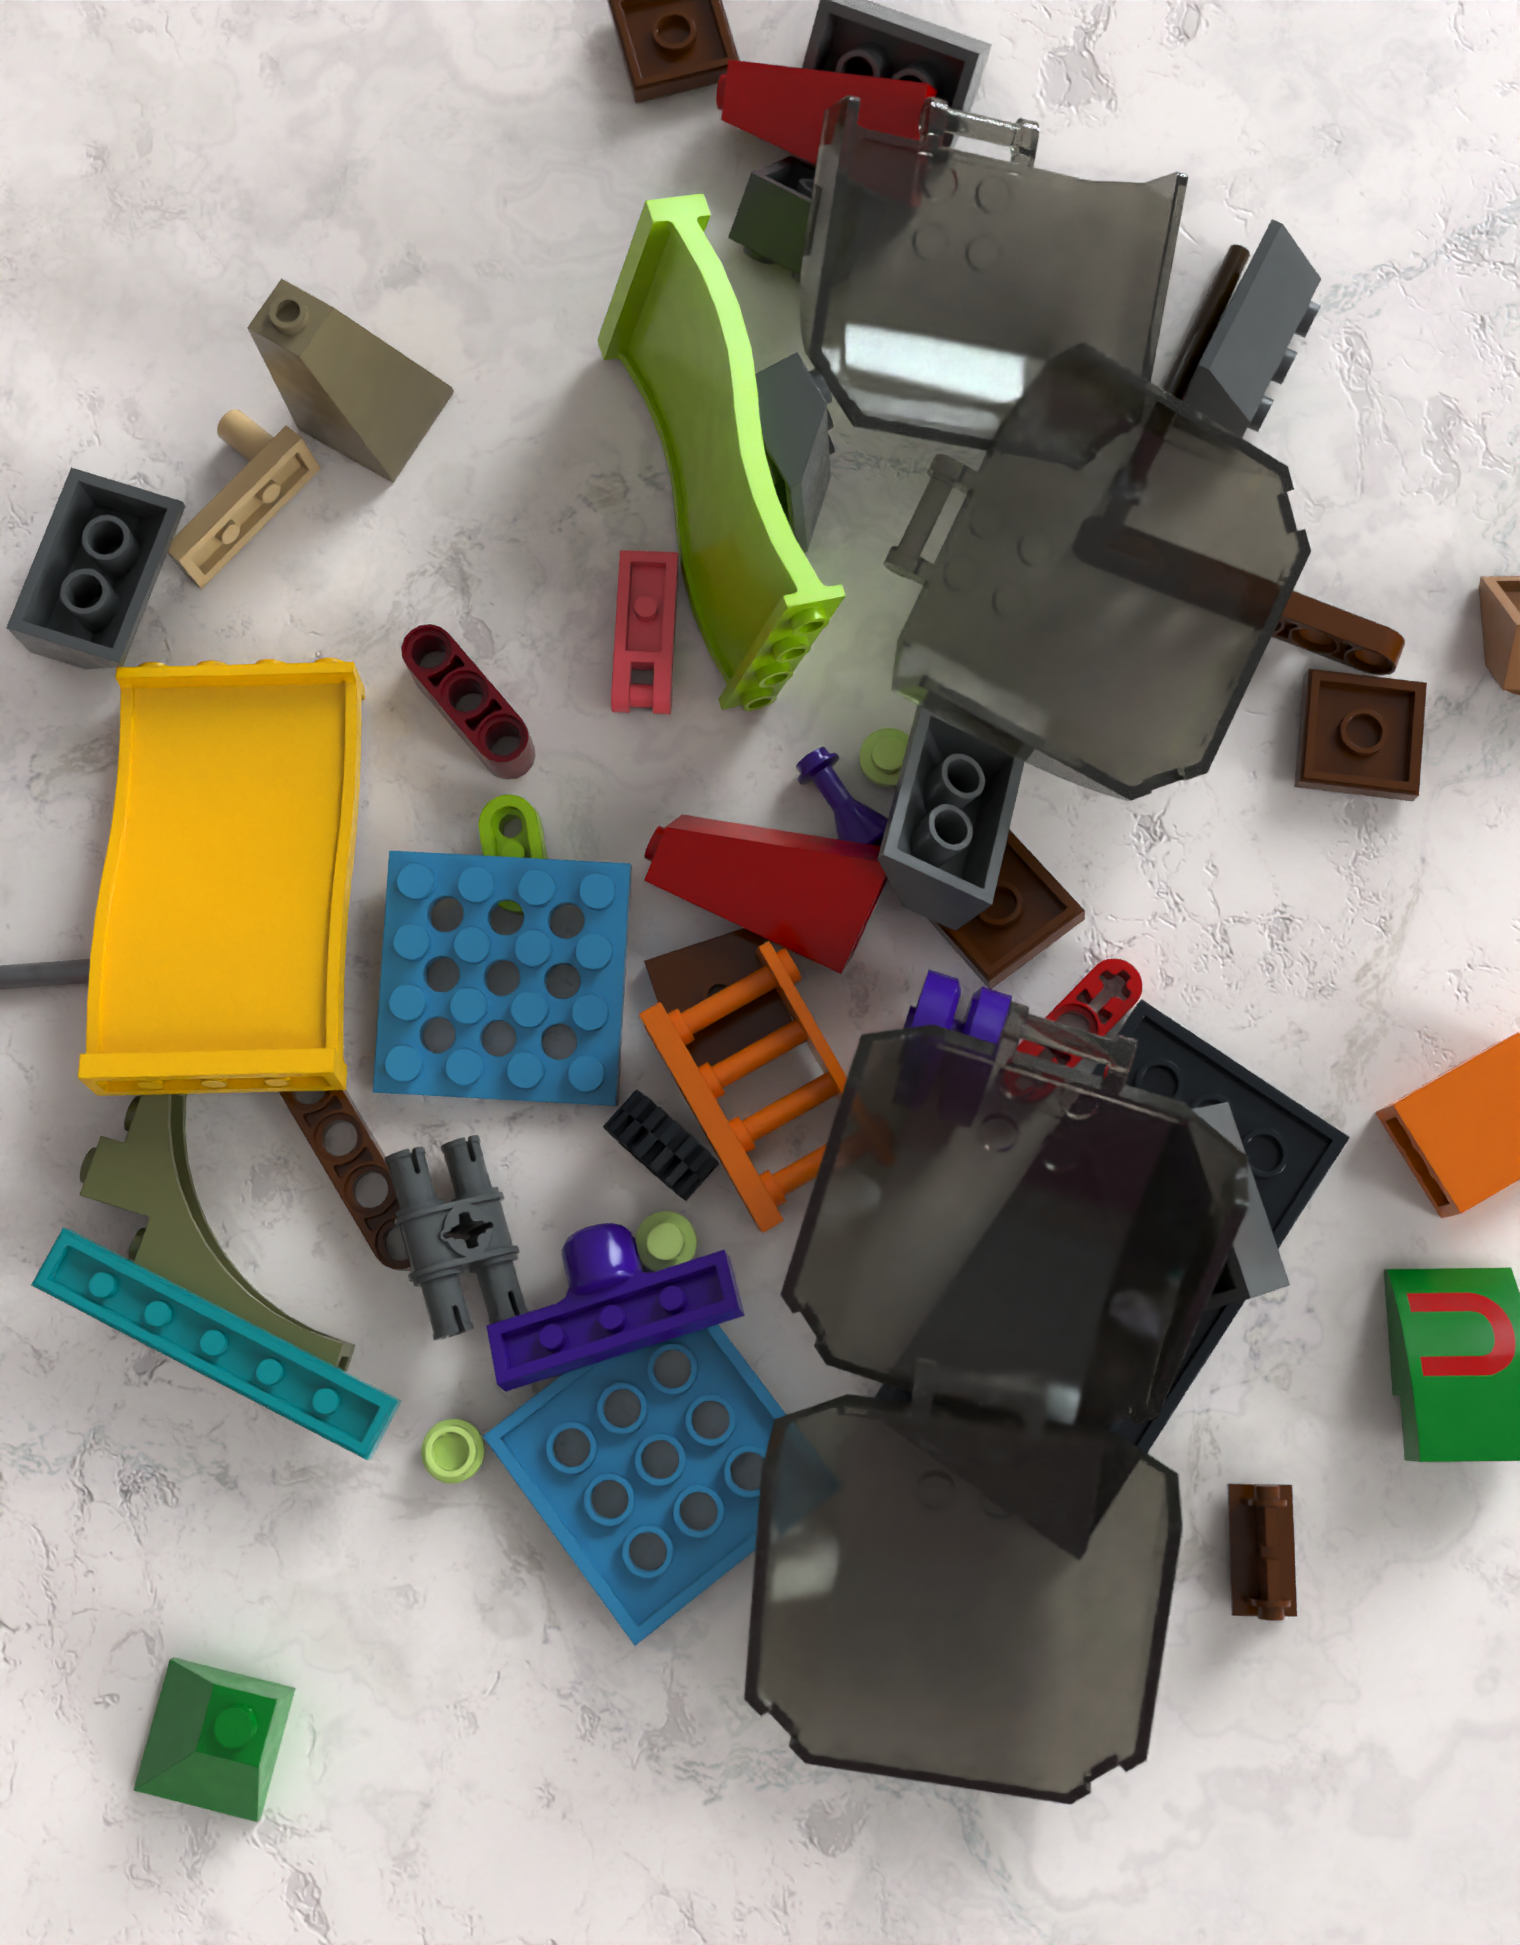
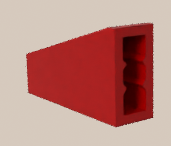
[716,59,937,210]
[644,814,888,974]

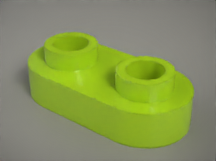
[478,794,548,915]

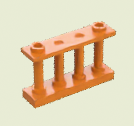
[639,941,894,1233]

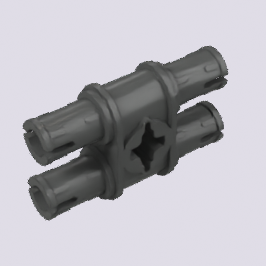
[384,1135,528,1341]

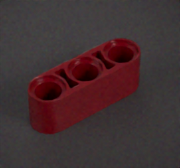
[401,624,536,780]

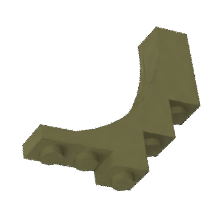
[79,1094,356,1372]

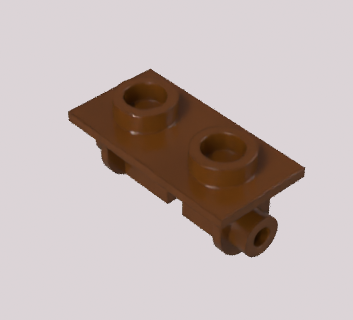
[1227,1484,1297,1621]

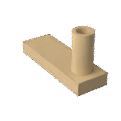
[168,409,321,589]

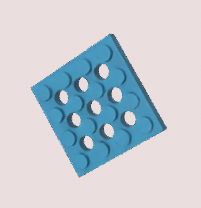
[373,851,632,1106]
[483,1324,838,1645]

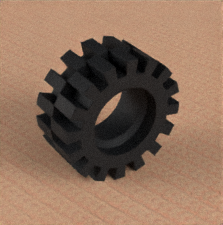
[603,1090,719,1201]

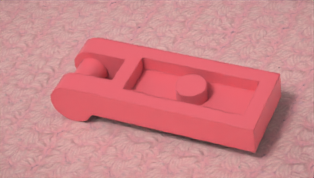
[611,550,679,715]

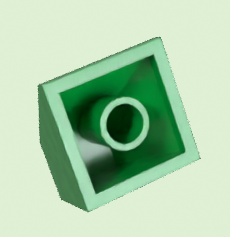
[133,1657,295,1822]

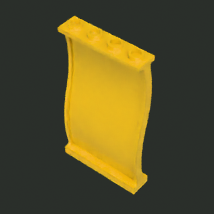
[78,657,365,1096]

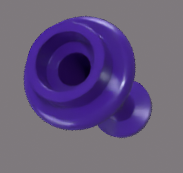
[796,747,888,846]

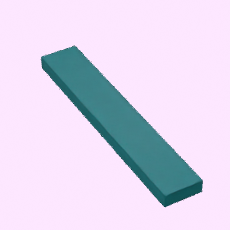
[31,1228,402,1460]

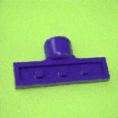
[486,1223,745,1392]

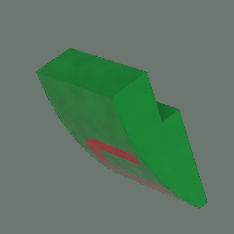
[1384,1268,1520,1462]

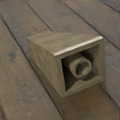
[247,278,454,483]

